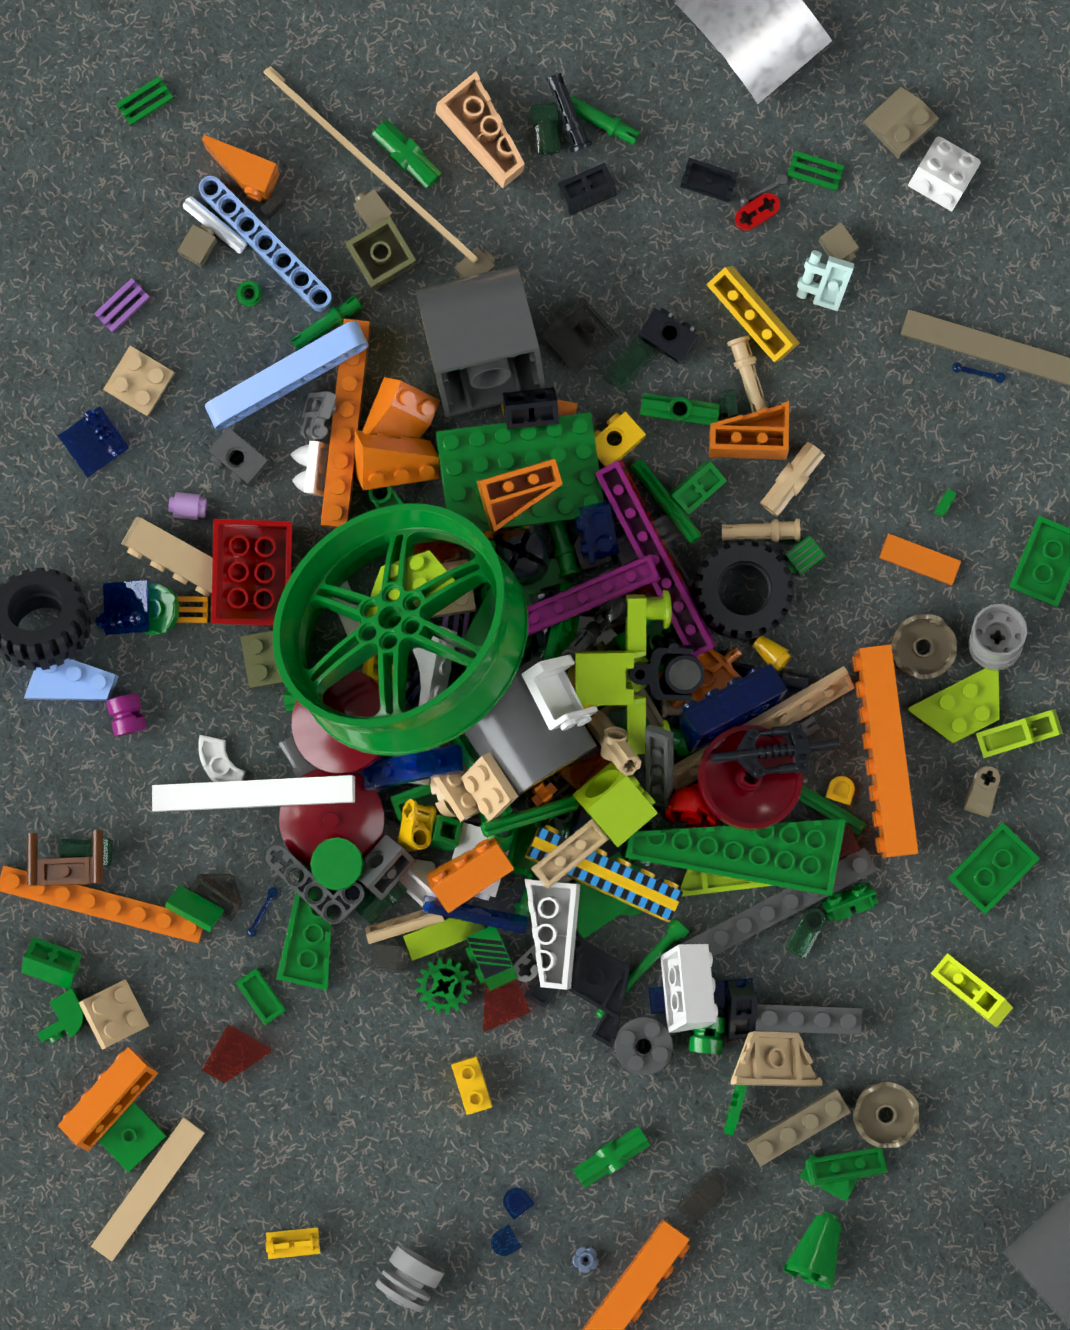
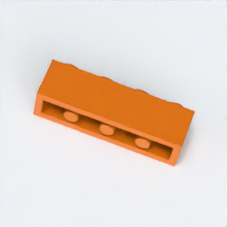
[58,1047,158,1152]

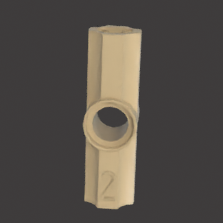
[760,442,825,517]
[587,712,641,776]

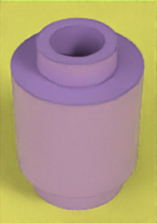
[168,492,207,520]

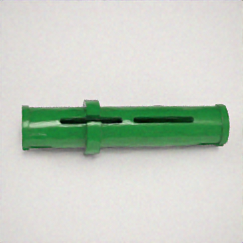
[571,95,641,146]
[290,295,363,350]

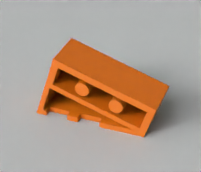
[709,401,789,460]
[355,430,439,490]
[476,459,562,532]
[426,837,514,913]

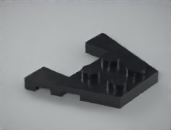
[524,941,631,1048]

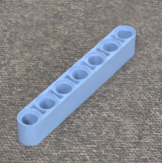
[199,176,333,312]
[205,321,369,430]

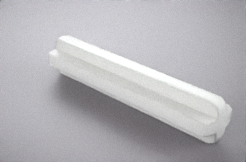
[183,196,248,253]

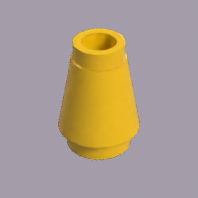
[752,636,792,671]

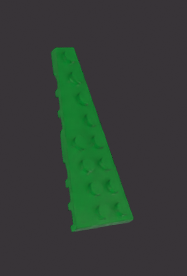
[625,819,846,896]

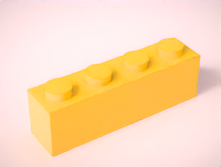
[706,266,800,362]

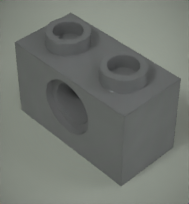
[208,427,269,486]
[358,835,416,901]

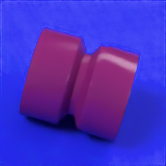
[105,693,148,737]

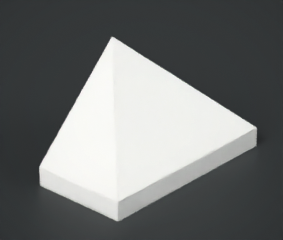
[398,859,436,909]

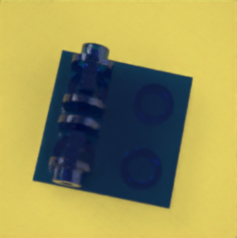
[58,406,130,478]
[95,580,150,635]

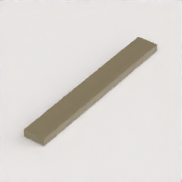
[900,309,1070,386]

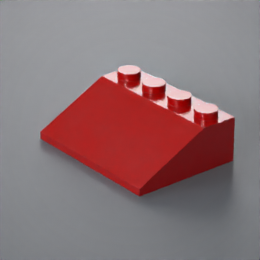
[211,519,292,627]

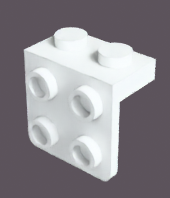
[908,137,981,211]

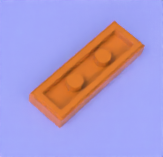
[879,533,961,586]

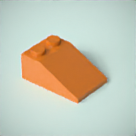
[202,135,280,203]
[363,377,440,439]

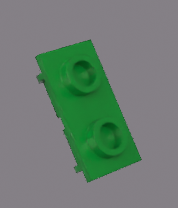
[821,882,878,923]

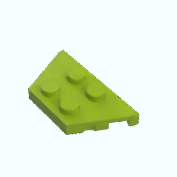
[367,550,455,617]
[907,668,1000,744]
[680,869,774,897]

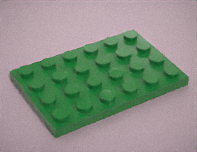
[436,412,606,532]

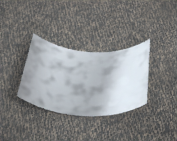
[674,0,832,104]

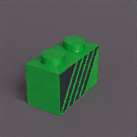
[465,924,518,991]

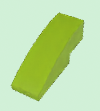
[976,709,1063,758]
[403,908,485,961]

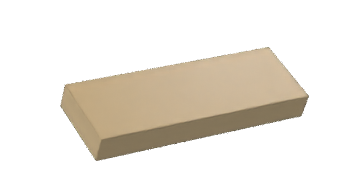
[531,819,609,889]
[365,905,444,944]

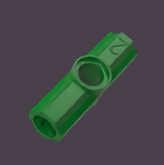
[372,119,442,190]
[640,393,720,426]
[572,1126,650,1188]

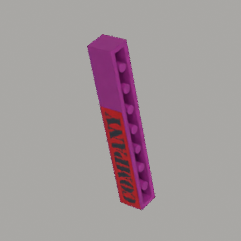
[595,461,717,656]

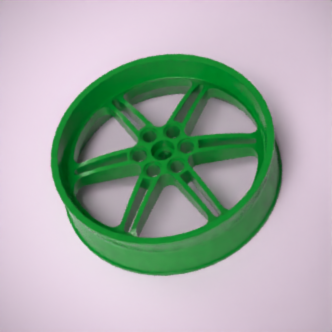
[273,503,528,756]

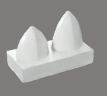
[290,441,329,497]

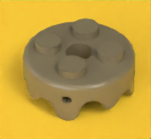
[891,614,957,680]
[853,1082,919,1148]

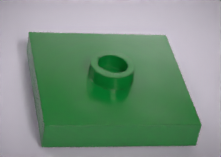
[98,1101,167,1173]

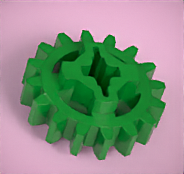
[415,958,472,1015]

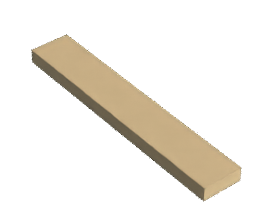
[91,1117,205,1262]

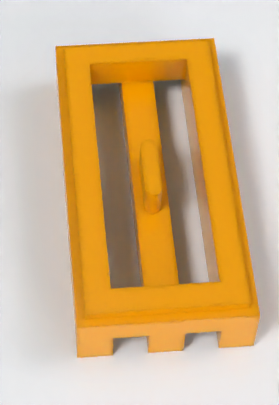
[176,596,209,623]

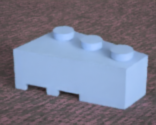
[24,658,119,701]

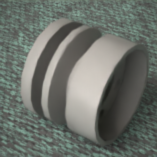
[968,604,1028,670]
[375,1245,445,1313]

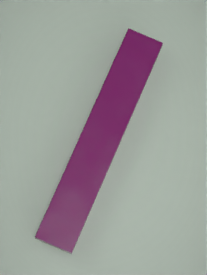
[527,555,661,637]

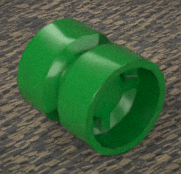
[689,1017,726,1055]

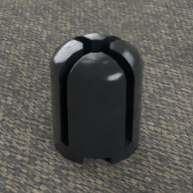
[495,527,550,586]

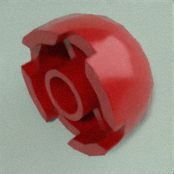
[665,784,718,828]

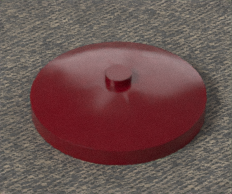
[291,670,393,774]
[698,725,803,830]
[279,768,384,867]

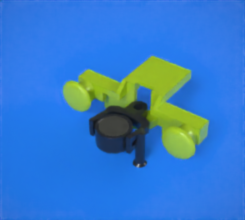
[575,590,705,754]

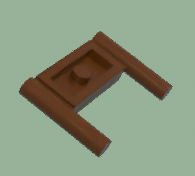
[27,830,103,886]

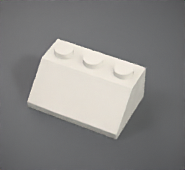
[661,944,718,1033]

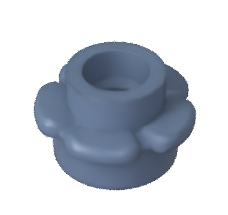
[573,1247,599,1273]

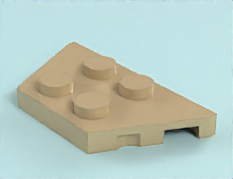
[731,1031,822,1087]

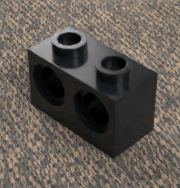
[502,387,559,430]

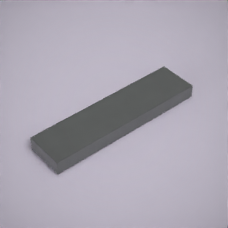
[645,724,673,810]

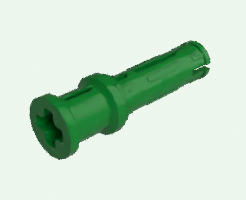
[549,521,582,579]

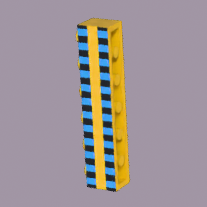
[525,825,683,922]

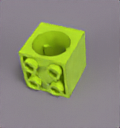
[573,761,658,847]

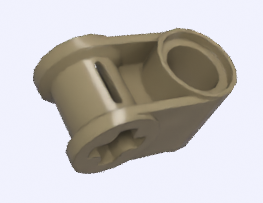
[963,766,1000,818]

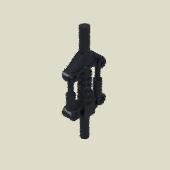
[710,722,840,779]

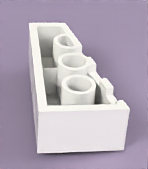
[525,879,581,990]

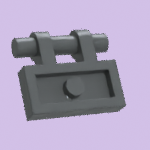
[300,391,336,440]

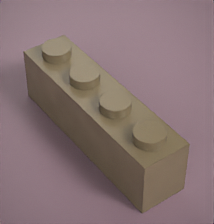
[746,1088,851,1167]

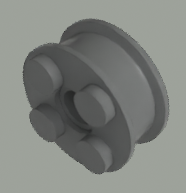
[615,1017,673,1075]

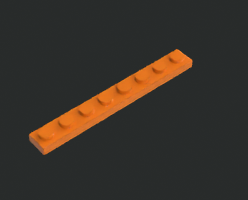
[0,865,203,944]

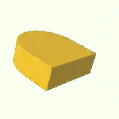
[825,776,855,806]

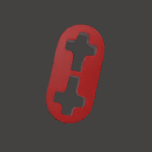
[735,193,780,232]

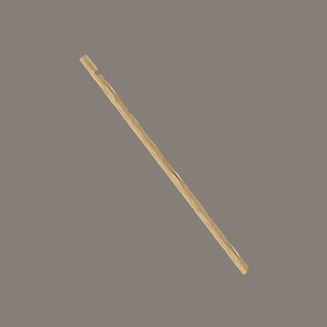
[263,66,478,264]

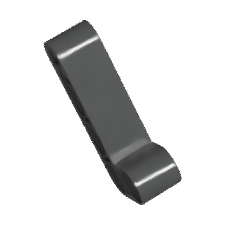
[265,845,365,924]

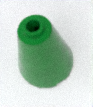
[783,1212,841,1289]

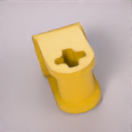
[398,799,437,852]

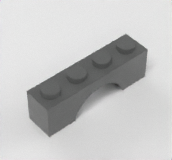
[755,1004,862,1035]

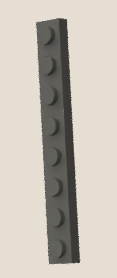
[680,847,877,957]

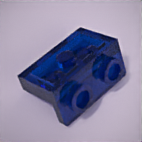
[575,501,619,564]

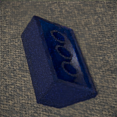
[678,663,787,753]

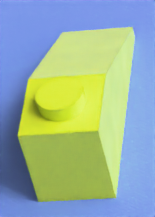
[931,953,1013,1028]

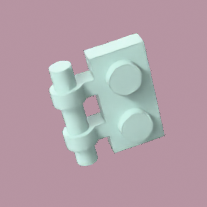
[796,250,854,311]

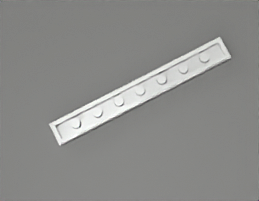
[152,775,355,812]

